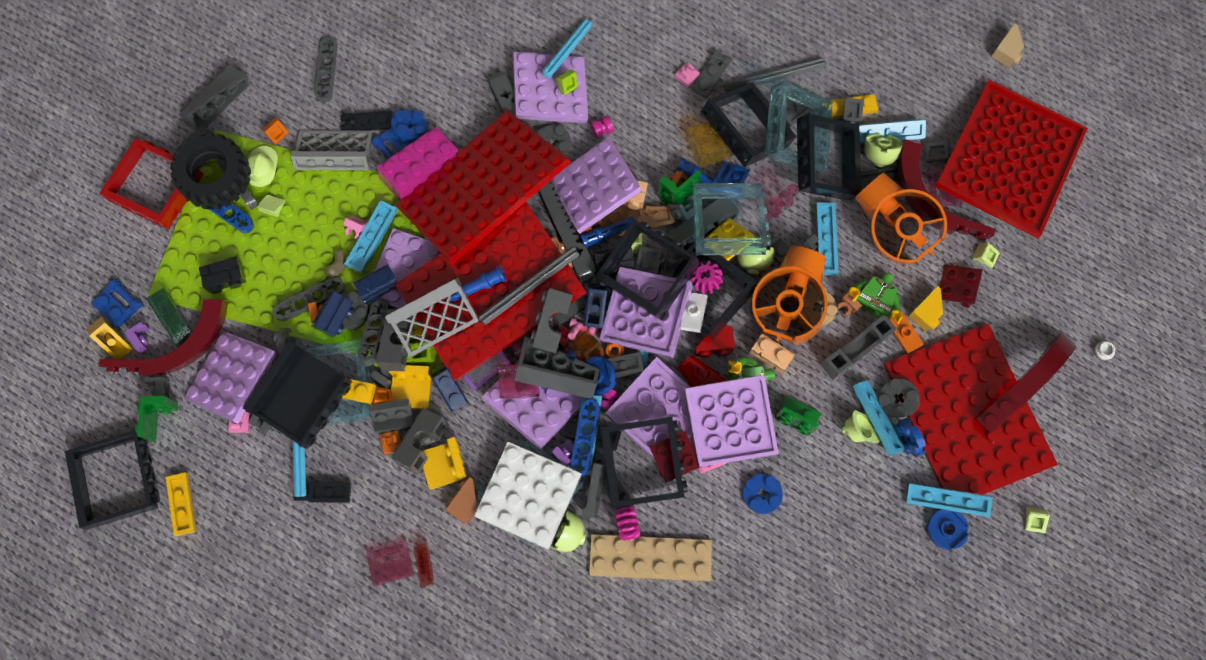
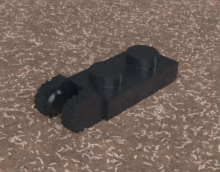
[341,110,392,131]
[294,482,352,503]

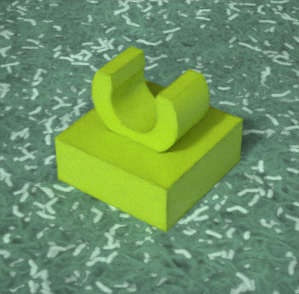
[555,69,578,95]

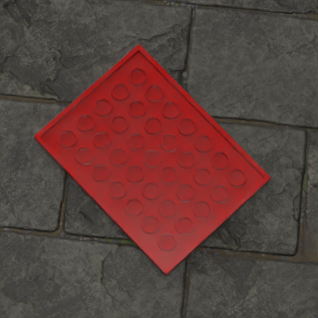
[935,80,1088,239]
[395,110,571,265]
[395,202,587,381]
[884,323,1058,495]

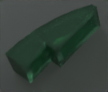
[146,288,192,347]

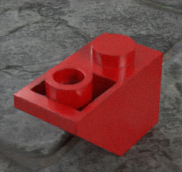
[694,325,735,358]

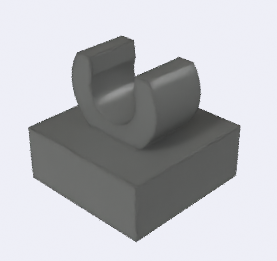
[370,370,392,389]

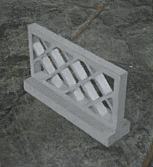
[291,130,373,170]
[385,277,480,357]

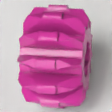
[690,261,723,294]
[615,506,640,541]

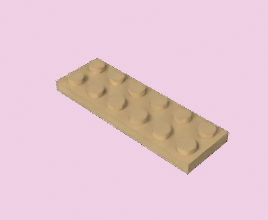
[589,535,712,582]

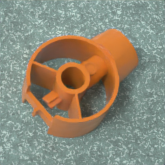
[855,172,947,264]
[752,246,828,345]

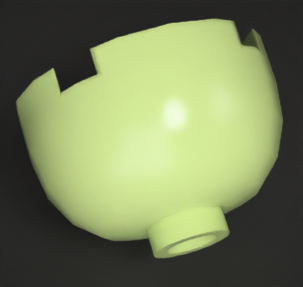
[864,133,903,167]
[736,244,775,275]
[550,510,586,552]

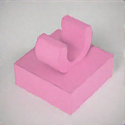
[675,63,700,88]
[343,216,368,239]
[228,412,251,433]

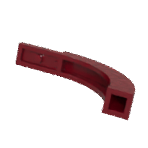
[897,139,996,240]
[99,299,228,377]
[976,332,1076,433]

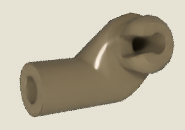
[325,251,345,277]

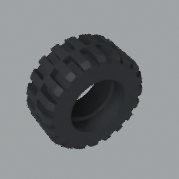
[170,133,251,210]

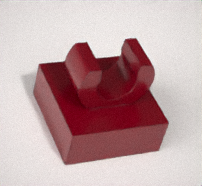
[558,326,570,350]

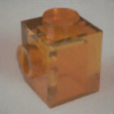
[571,330,605,361]

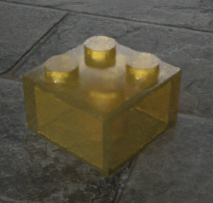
[686,122,734,168]

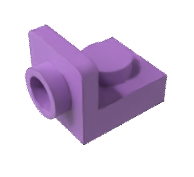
[125,322,150,355]
[552,440,574,467]

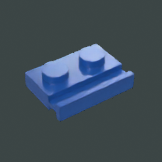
[713,161,750,195]

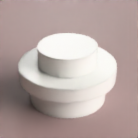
[1095,341,1115,360]

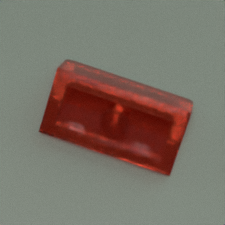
[413,544,435,588]

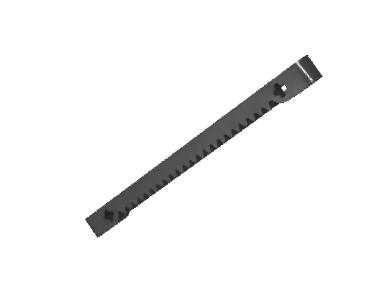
[487,72,597,283]

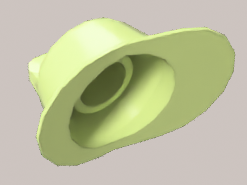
[248,146,278,187]
[841,411,881,443]

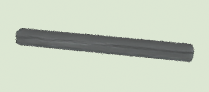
[723,57,826,93]
[479,247,579,325]

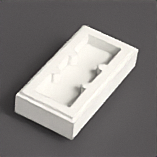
[680,293,708,333]

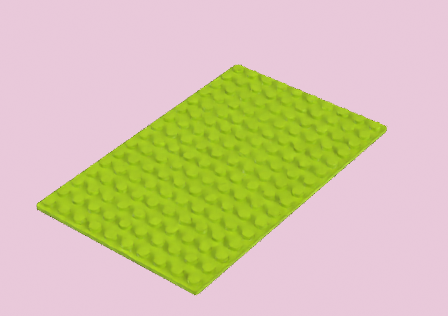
[148,130,442,374]

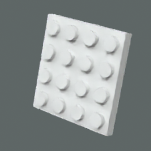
[474,442,582,550]

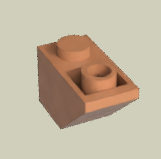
[446,477,478,526]

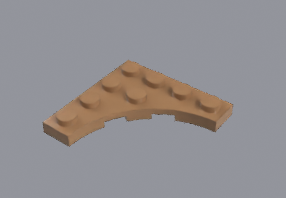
[598,205,675,240]

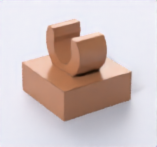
[837,295,862,318]

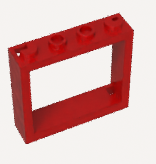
[99,138,204,230]

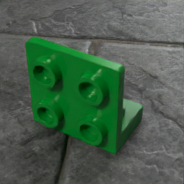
[657,170,702,206]
[136,396,178,442]
[775,396,821,435]

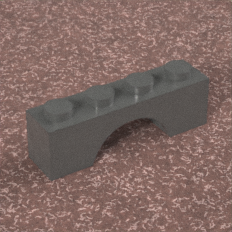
[821,314,897,380]

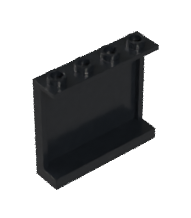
[243,341,353,449]

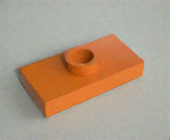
[891,313,924,354]

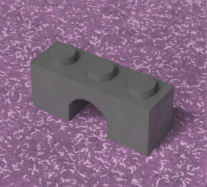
[530,288,573,353]
[375,309,414,372]
[392,408,449,475]

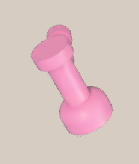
[568,318,598,340]

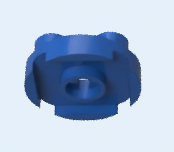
[390,110,428,143]
[584,356,616,396]
[894,418,926,457]
[742,474,783,514]
[926,509,969,550]

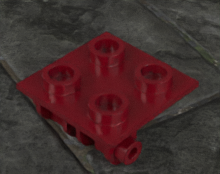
[939,265,983,308]
[649,431,700,483]

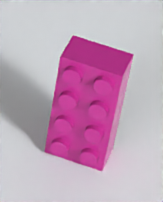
[377,127,459,201]

